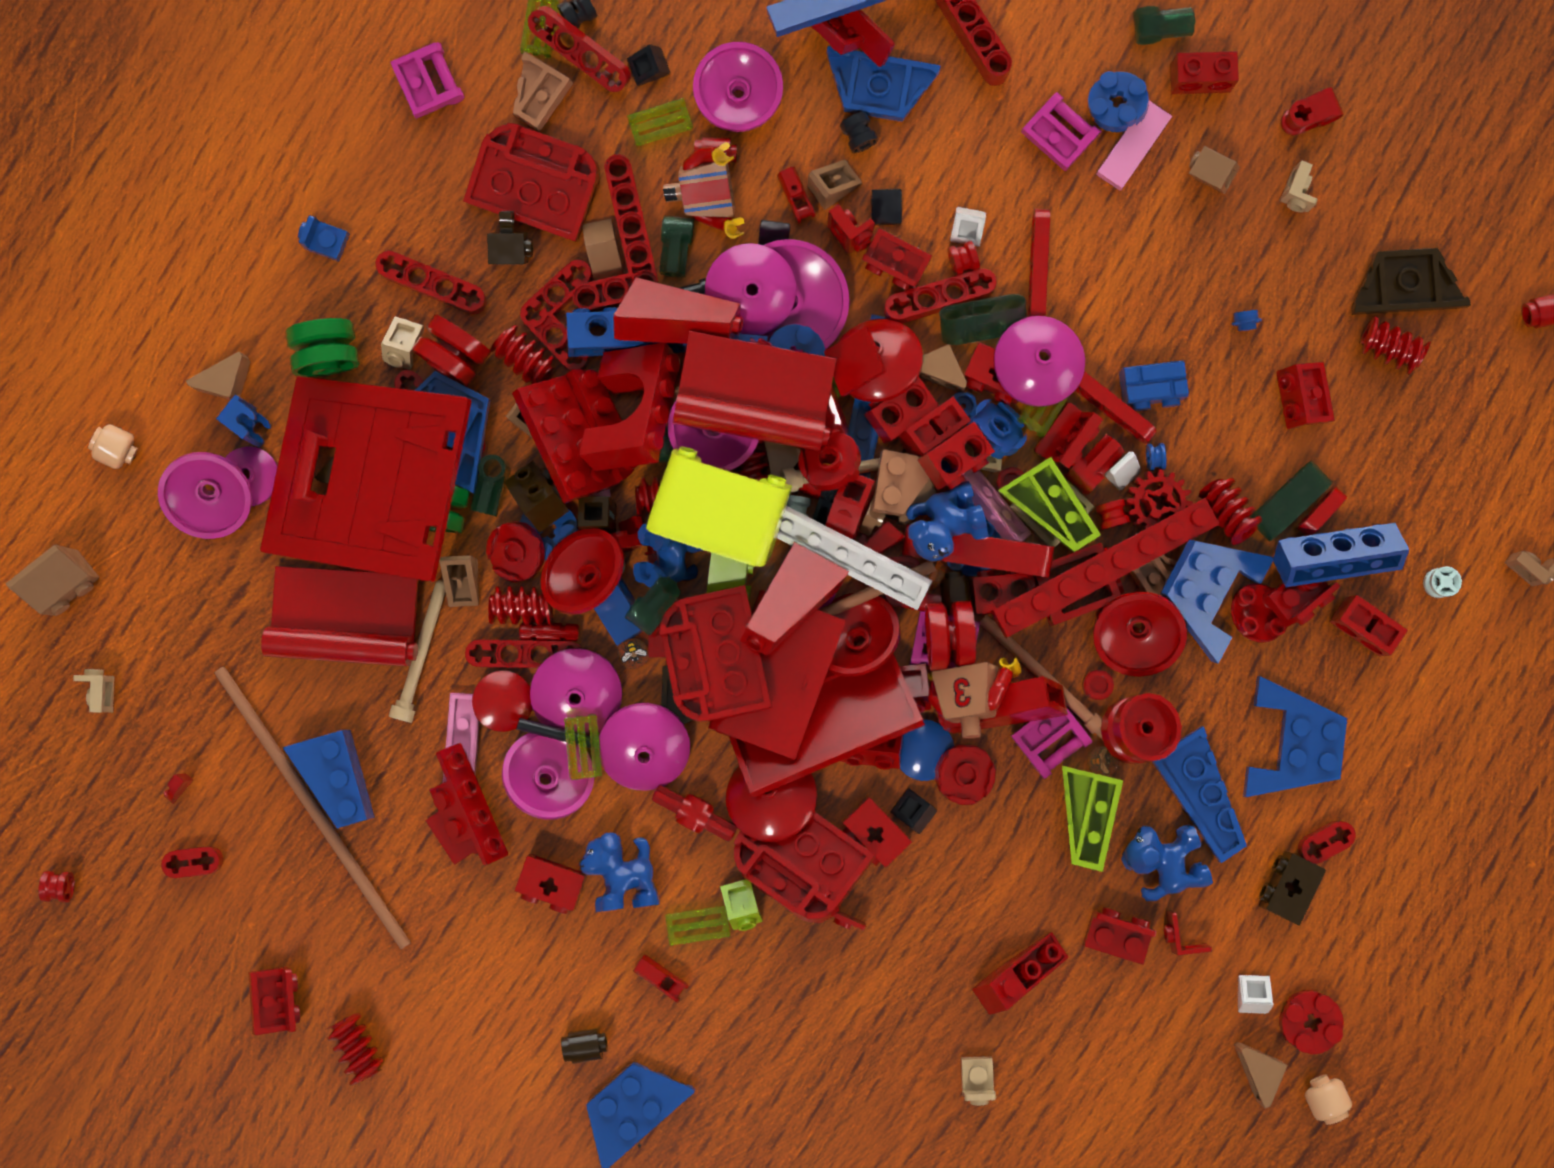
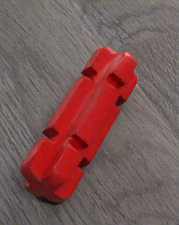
[519,623,579,641]

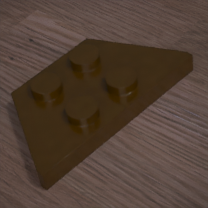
[1351,248,1471,315]

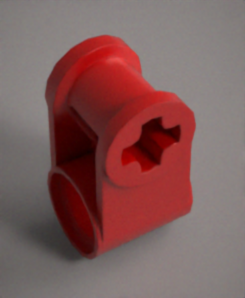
[1280,87,1344,136]

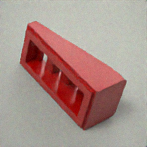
[864,521,905,554]

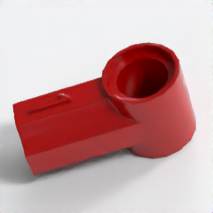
[1064,434,1125,496]

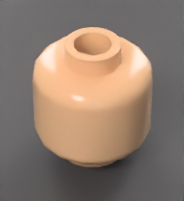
[88,424,138,469]
[1305,1075,1352,1125]

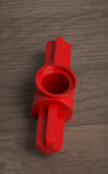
[652,785,737,842]

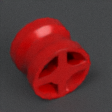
[947,240,980,276]
[1095,499,1131,531]
[38,871,75,903]

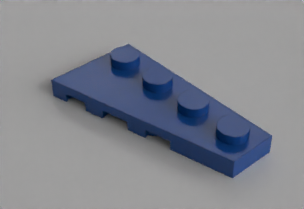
[1152,726,1247,863]

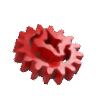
[1125,469,1193,530]

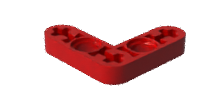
[520,260,593,371]

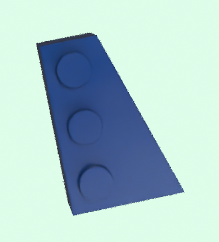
[283,730,375,828]

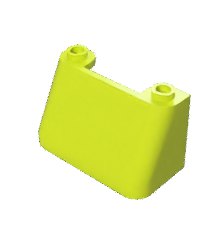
[646,446,792,567]

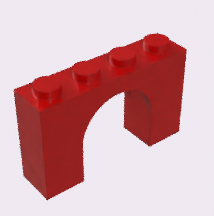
[579,343,680,471]

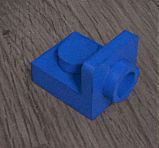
[298,215,350,262]

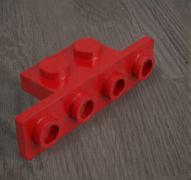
[811,9,895,67]
[429,743,508,866]

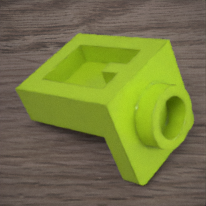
[720,879,762,931]

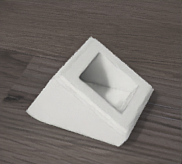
[950,207,986,247]
[1105,451,1141,490]
[1238,975,1273,1014]

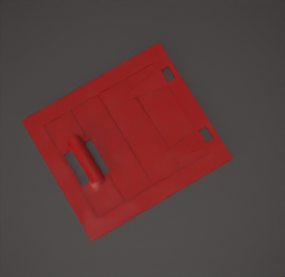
[260,376,472,582]

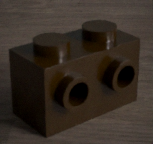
[504,461,569,533]

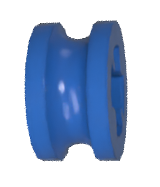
[1146,443,1167,471]

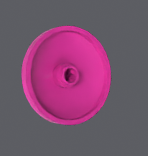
[746,239,849,352]

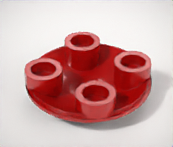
[1231,583,1287,643]
[472,671,533,732]

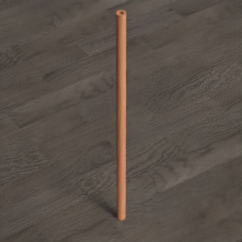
[214,666,411,949]

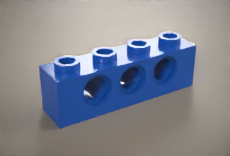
[566,307,687,357]
[1273,523,1410,587]

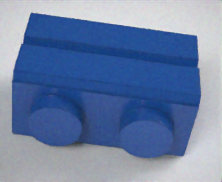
[1119,360,1189,411]

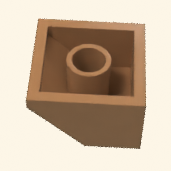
[5,545,100,616]

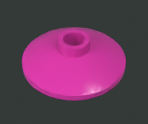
[225,446,277,506]

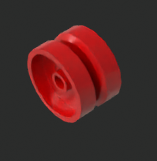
[411,314,491,387]
[925,601,977,671]
[1101,693,1182,764]

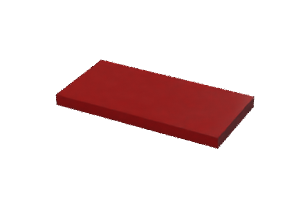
[729,654,925,798]

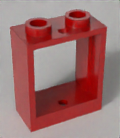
[1034,543,1124,626]

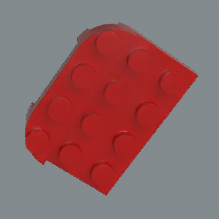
[463,123,600,242]
[512,369,638,504]
[660,585,772,722]
[734,790,876,924]

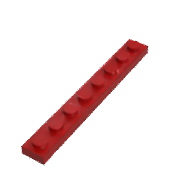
[991,498,1220,638]

